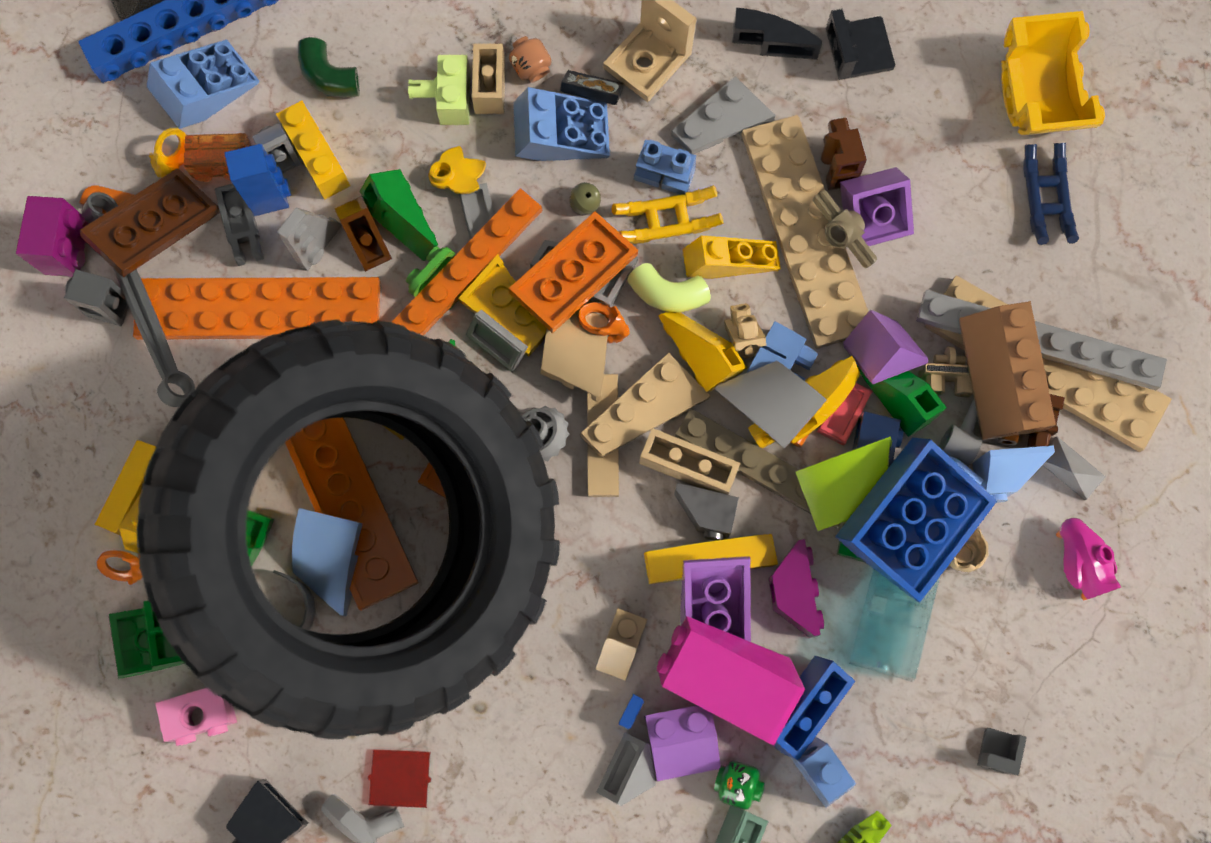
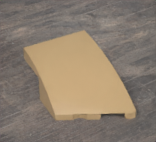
[540,311,608,402]

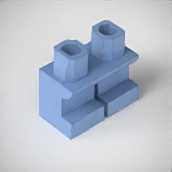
[633,140,696,195]
[747,321,818,380]

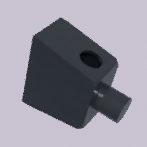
[226,779,309,843]

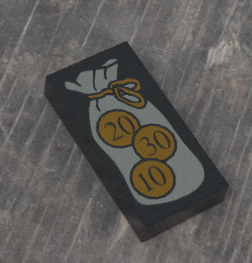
[560,70,624,105]

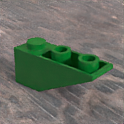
[359,169,438,261]
[857,365,947,437]

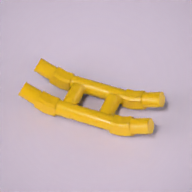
[611,185,724,244]

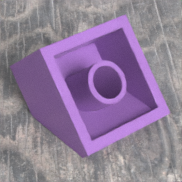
[840,167,914,246]
[644,705,721,781]

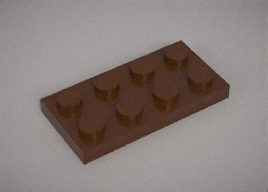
[80,168,219,278]

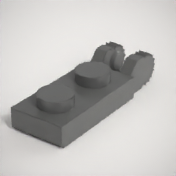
[214,184,264,266]

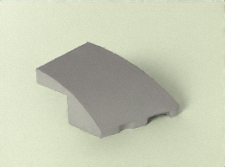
[714,361,827,448]

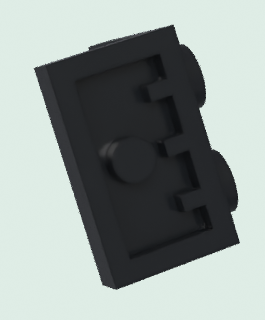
[825,9,895,80]

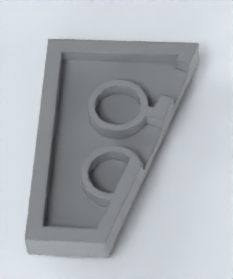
[277,207,342,271]

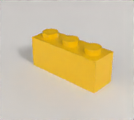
[276,100,350,200]

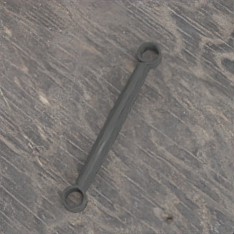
[81,192,195,407]

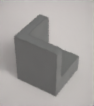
[977,728,1027,776]

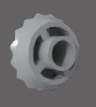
[522,406,569,462]

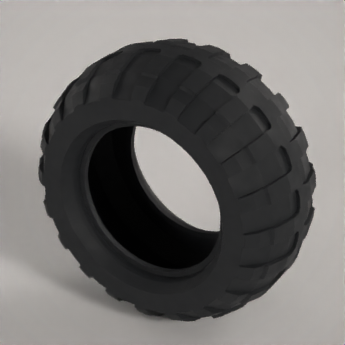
[136,320,560,739]

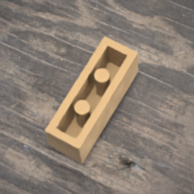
[639,428,741,495]

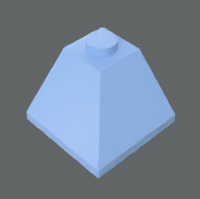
[972,446,1055,503]

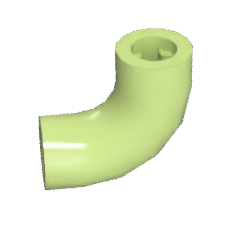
[627,263,711,313]

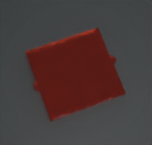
[368,750,432,808]

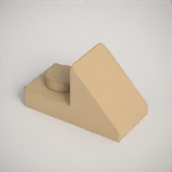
[596,608,648,681]

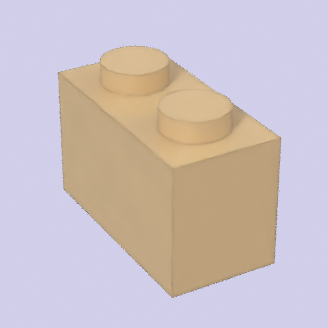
[472,44,505,114]

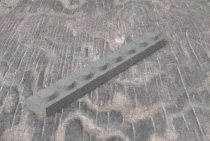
[916,290,1167,391]

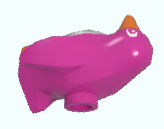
[1056,518,1121,601]

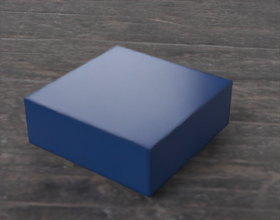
[618,694,644,729]

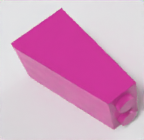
[657,616,805,745]

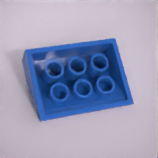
[835,437,997,603]

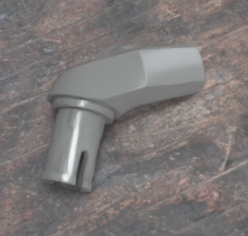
[322,794,404,843]

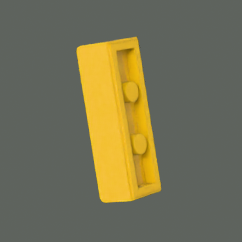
[94,440,156,536]

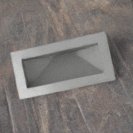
[1043,436,1106,500]
[597,732,656,806]

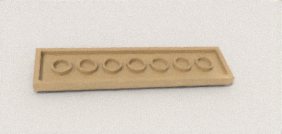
[741,115,869,349]
[925,275,1172,452]

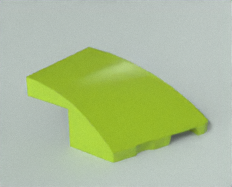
[795,437,892,531]

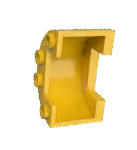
[1001,11,1105,135]

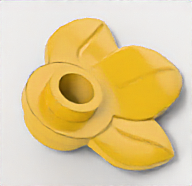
[428,146,486,194]

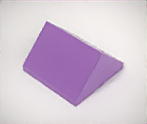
[843,310,928,385]

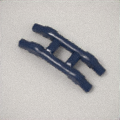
[1023,143,1079,245]

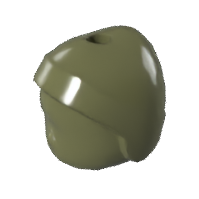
[569,182,601,215]

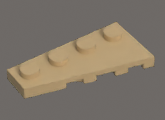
[580,353,711,458]

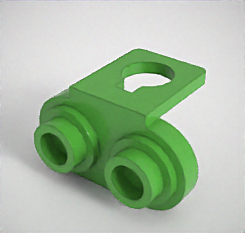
[406,246,459,309]

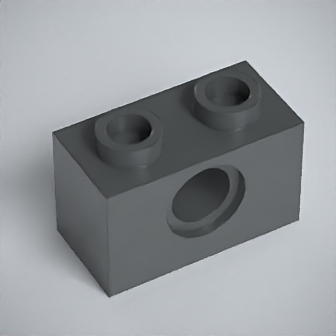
[64,269,129,327]

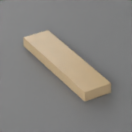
[587,374,619,497]

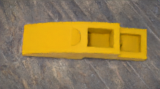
[748,356,860,449]

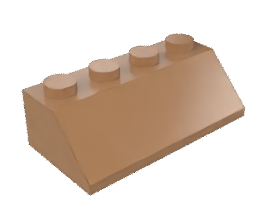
[959,301,1056,440]

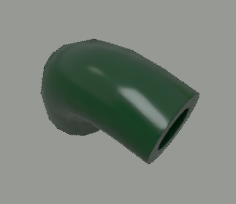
[298,37,360,97]

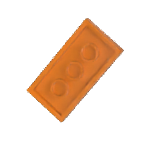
[509,211,638,334]

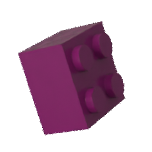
[16,196,89,277]

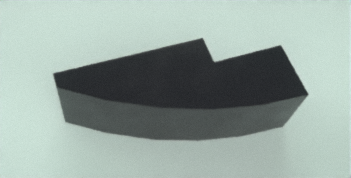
[732,7,822,60]

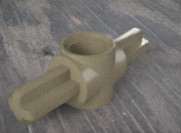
[813,190,877,268]

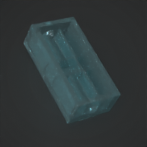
[849,569,940,682]

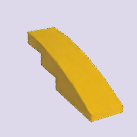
[644,533,778,584]

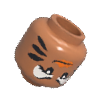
[509,36,552,83]

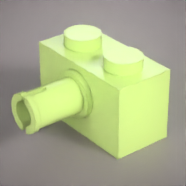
[408,55,471,125]

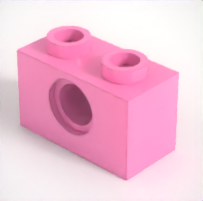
[155,688,237,746]

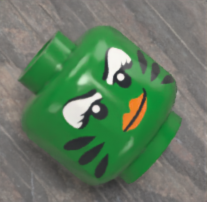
[714,761,765,810]

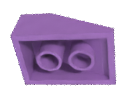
[680,556,751,642]

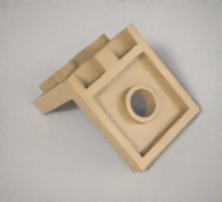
[603,0,696,102]

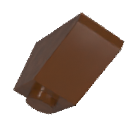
[334,196,392,271]

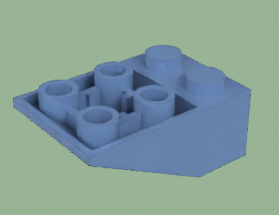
[147,39,259,129]
[513,87,610,161]

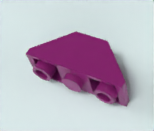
[768,539,824,638]

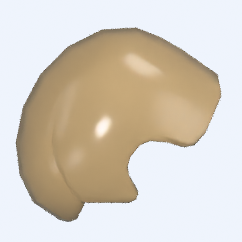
[949,528,989,572]

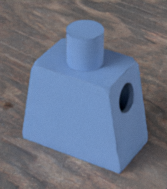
[790,737,856,808]

